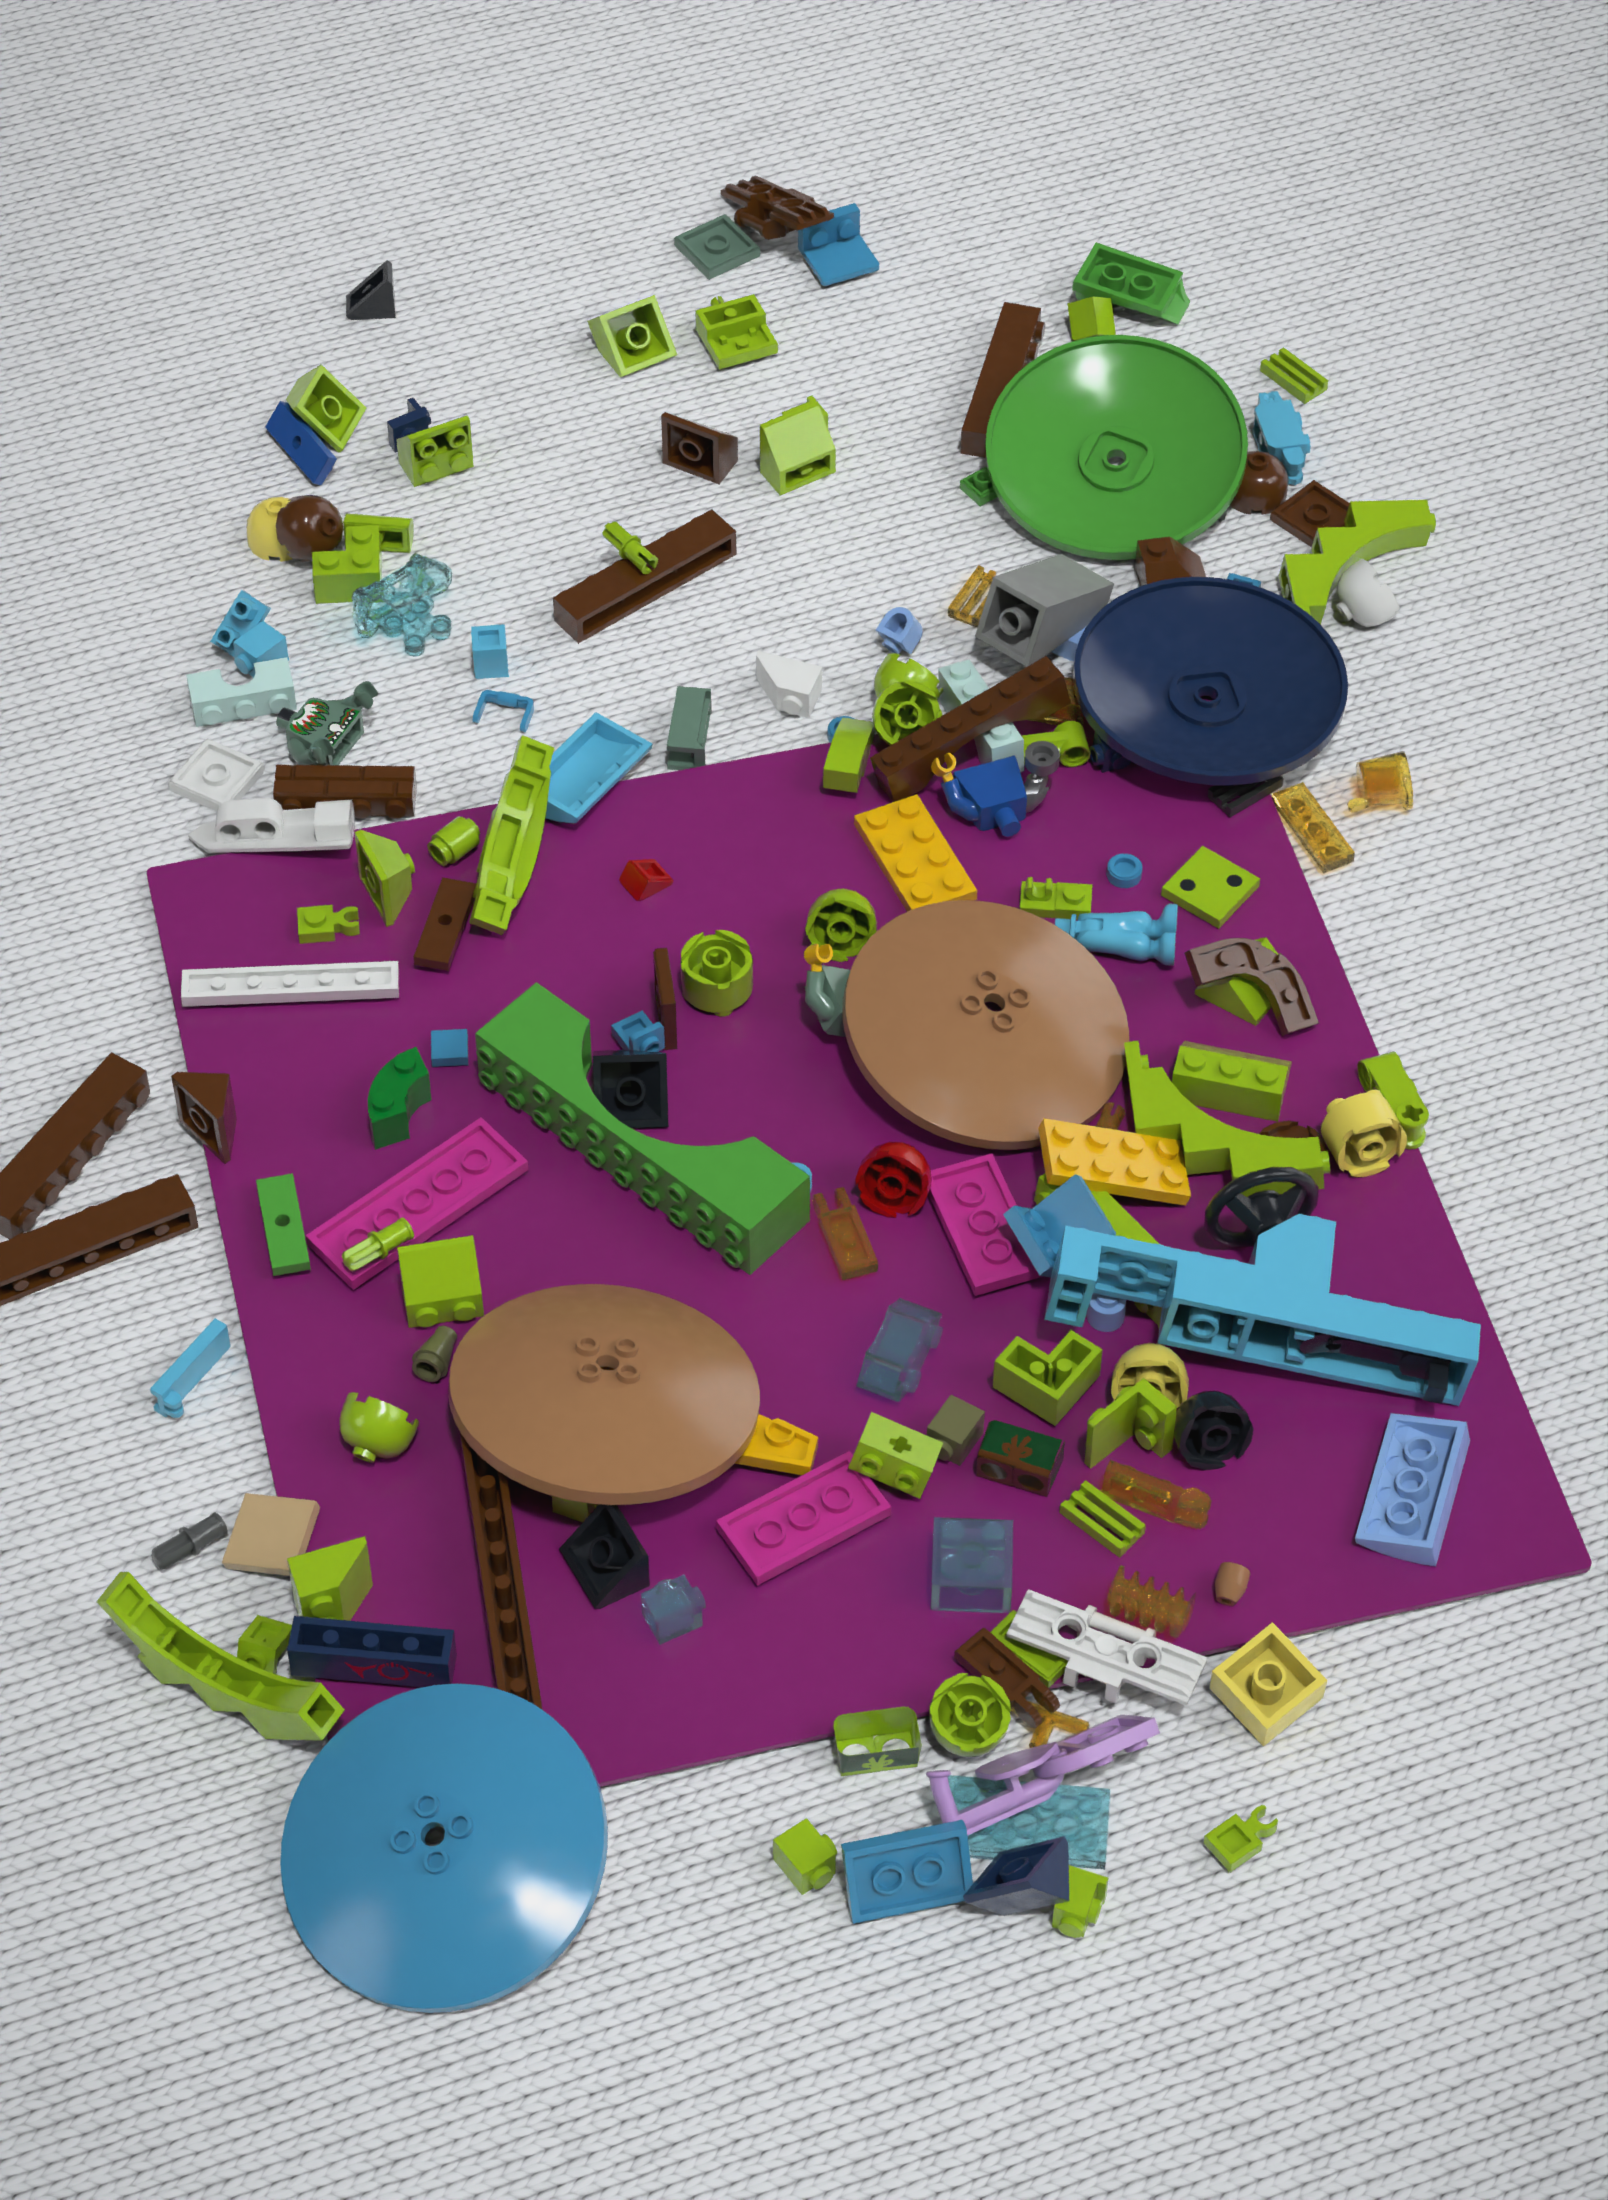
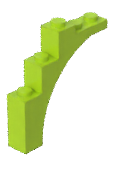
[96,1572,345,1741]

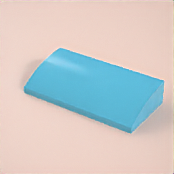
[545,712,653,823]

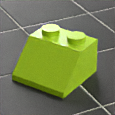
[587,295,678,377]
[397,1235,484,1328]
[287,1536,373,1621]

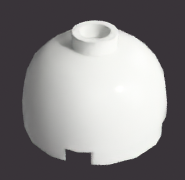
[1336,559,1400,627]

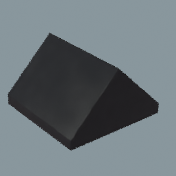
[559,1504,650,1609]

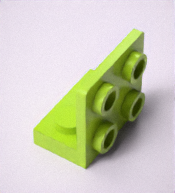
[1085,1378,1177,1469]

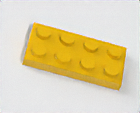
[854,794,977,912]
[1038,1118,1191,1206]

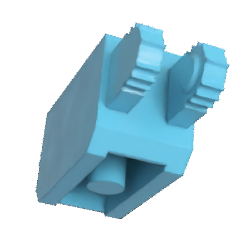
[1252,391,1311,486]

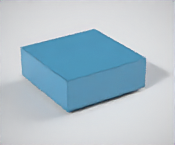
[431,1029,469,1067]

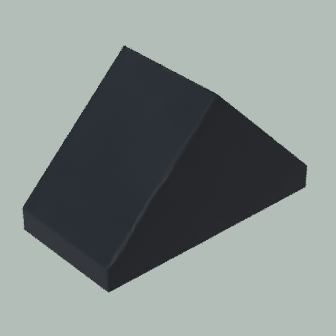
[346,260,396,320]

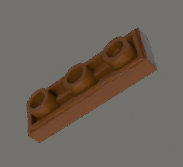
[413,877,476,971]

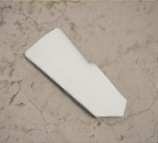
[188,798,355,853]

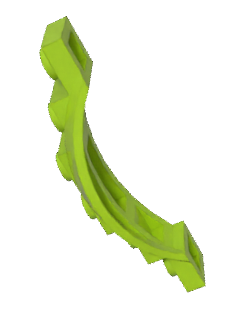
[469,735,554,935]

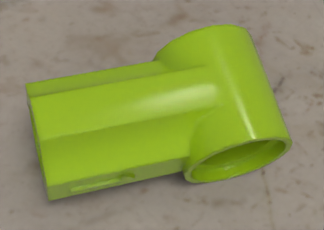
[1022,721,1090,767]

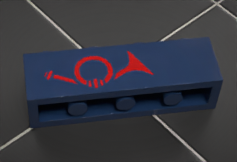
[287,1616,457,1687]

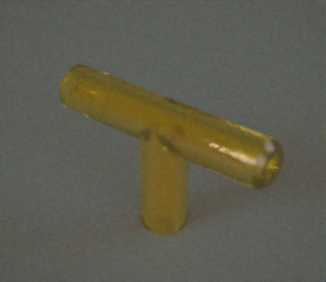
[1011,1701,1090,1748]

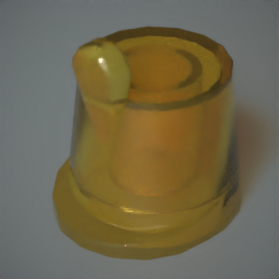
[1347,751,1413,813]

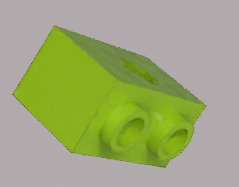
[848,1412,943,1499]

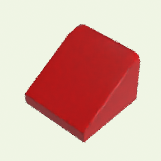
[619,859,673,901]

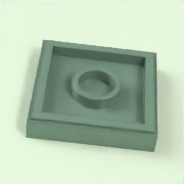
[674,214,760,280]

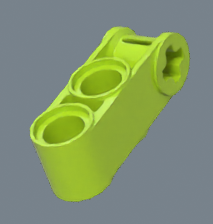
[1357,1051,1429,1149]

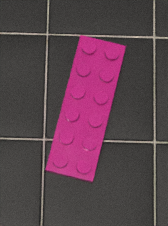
[305,1117,529,1290]

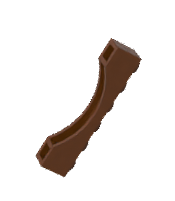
[870,656,1071,802]

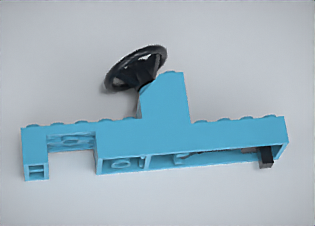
[1044,1167,1481,1406]

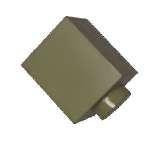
[927,1395,985,1466]

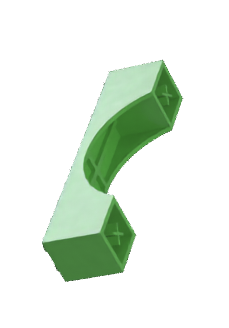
[475,982,810,1275]

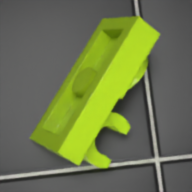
[1020,877,1092,920]

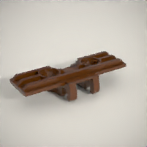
[721,175,834,240]

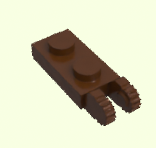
[954,1627,1061,1728]

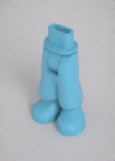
[1055,904,1178,966]

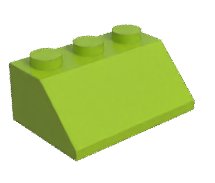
[1172,1041,1292,1122]

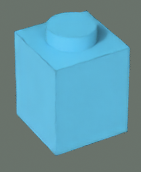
[233,620,289,678]

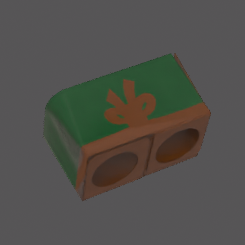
[977,1420,1065,1497]

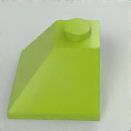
[286,365,366,453]
[354,830,415,927]

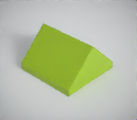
[1195,937,1278,1026]

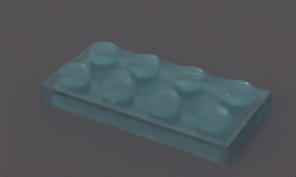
[948,1775,1110,1870]

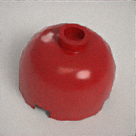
[855,1142,932,1218]

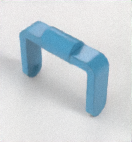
[472,690,534,732]

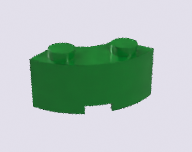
[368,1047,432,1150]

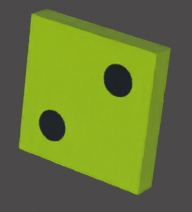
[1161,846,1260,929]

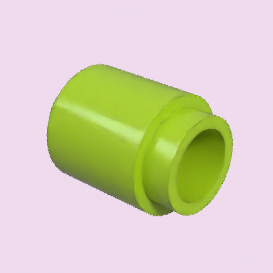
[427,816,480,866]

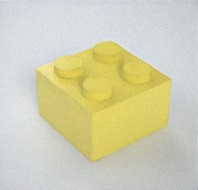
[1209,1622,1327,1747]

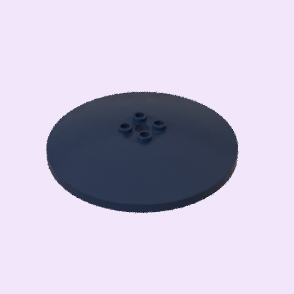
[1073,577,1348,785]

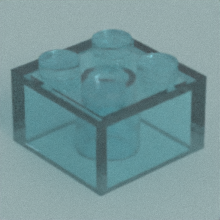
[931,1517,1013,1613]

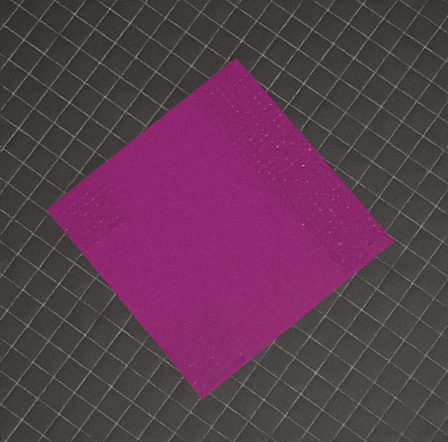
[146,696,1592,1787]

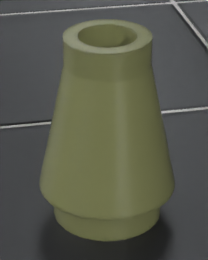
[412,1326,457,1382]

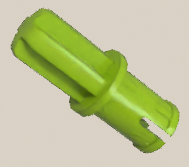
[602,521,658,574]
[342,1217,414,1271]

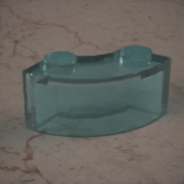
[856,1298,943,1402]

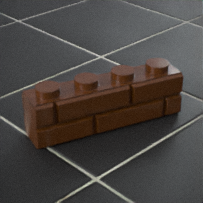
[273,765,417,819]

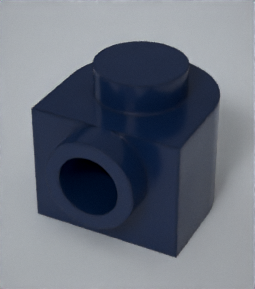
[1089,732,1132,773]

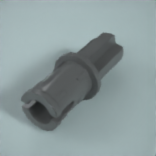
[151,1512,228,1569]

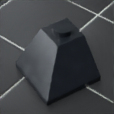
[593,1050,669,1128]

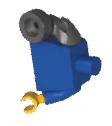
[931,741,1060,837]

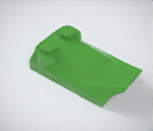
[1072,242,1190,325]

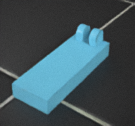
[150,1318,231,1418]

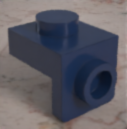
[387,397,431,453]

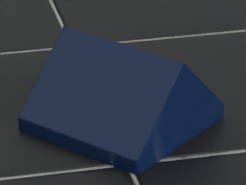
[963,1836,1069,1916]

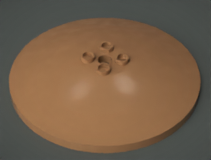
[842,900,1129,1150]
[448,1284,760,1505]

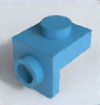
[611,1010,665,1052]

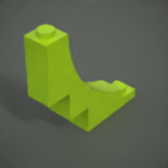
[1278,500,1436,625]
[1124,1041,1330,1197]

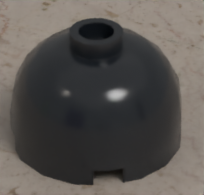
[1174,1390,1254,1470]

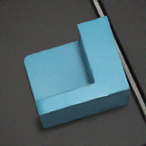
[471,624,509,679]

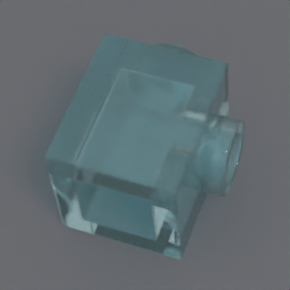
[641,1575,706,1645]

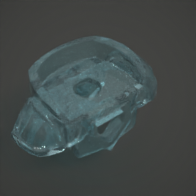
[352,553,452,657]

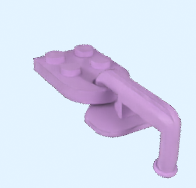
[926,1714,1160,1836]

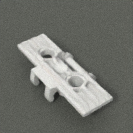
[1006,1589,1208,1706]

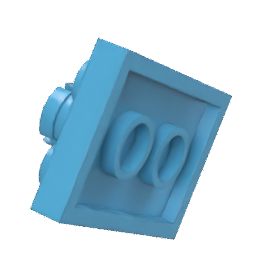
[841,1820,973,1924]

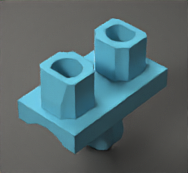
[210,590,271,658]

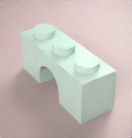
[186,657,297,727]

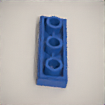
[265,401,337,485]

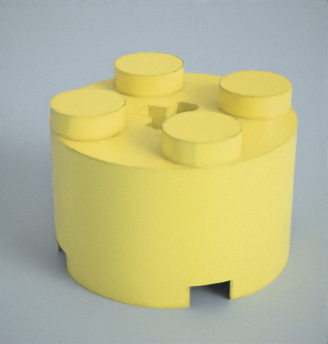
[1321,1090,1407,1177]

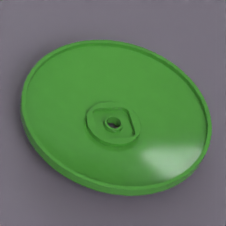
[986,335,1248,560]

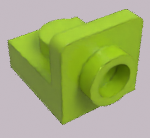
[237,1615,292,1674]

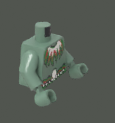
[276,681,378,765]

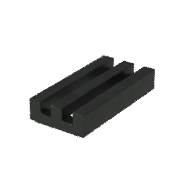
[1208,776,1284,817]

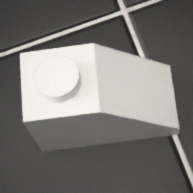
[756,651,822,718]

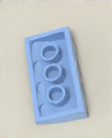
[1355,1413,1470,1566]

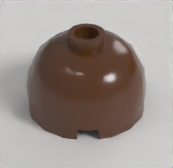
[1230,451,1289,515]
[276,495,344,562]

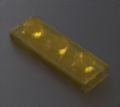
[1272,782,1355,873]

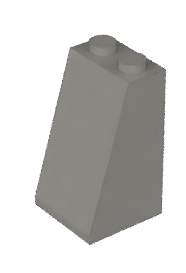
[975,554,1114,667]

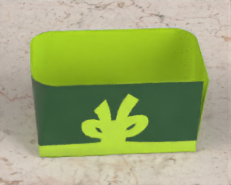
[834,1707,922,1776]

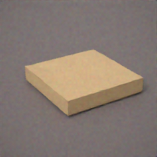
[222,1493,320,1576]

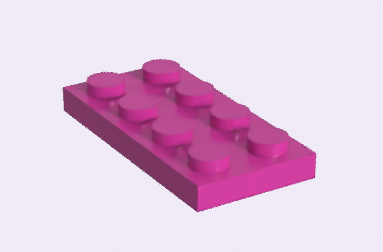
[928,1153,1043,1296]
[716,1451,891,1586]

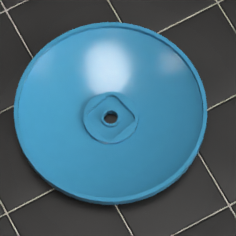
[280,1684,608,2013]

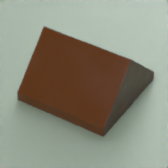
[171,1072,237,1164]

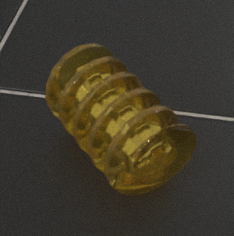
[1107,1565,1196,1638]

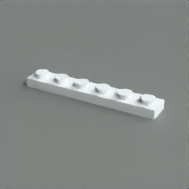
[181,961,399,1007]

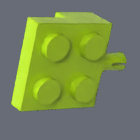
[695,294,778,370]

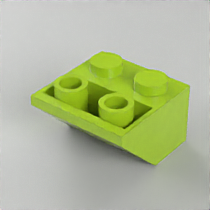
[760,401,836,496]
[397,415,474,487]

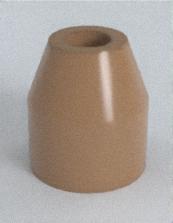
[1215,1562,1251,1606]

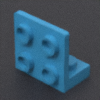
[798,203,879,286]
[1003,1175,1116,1277]

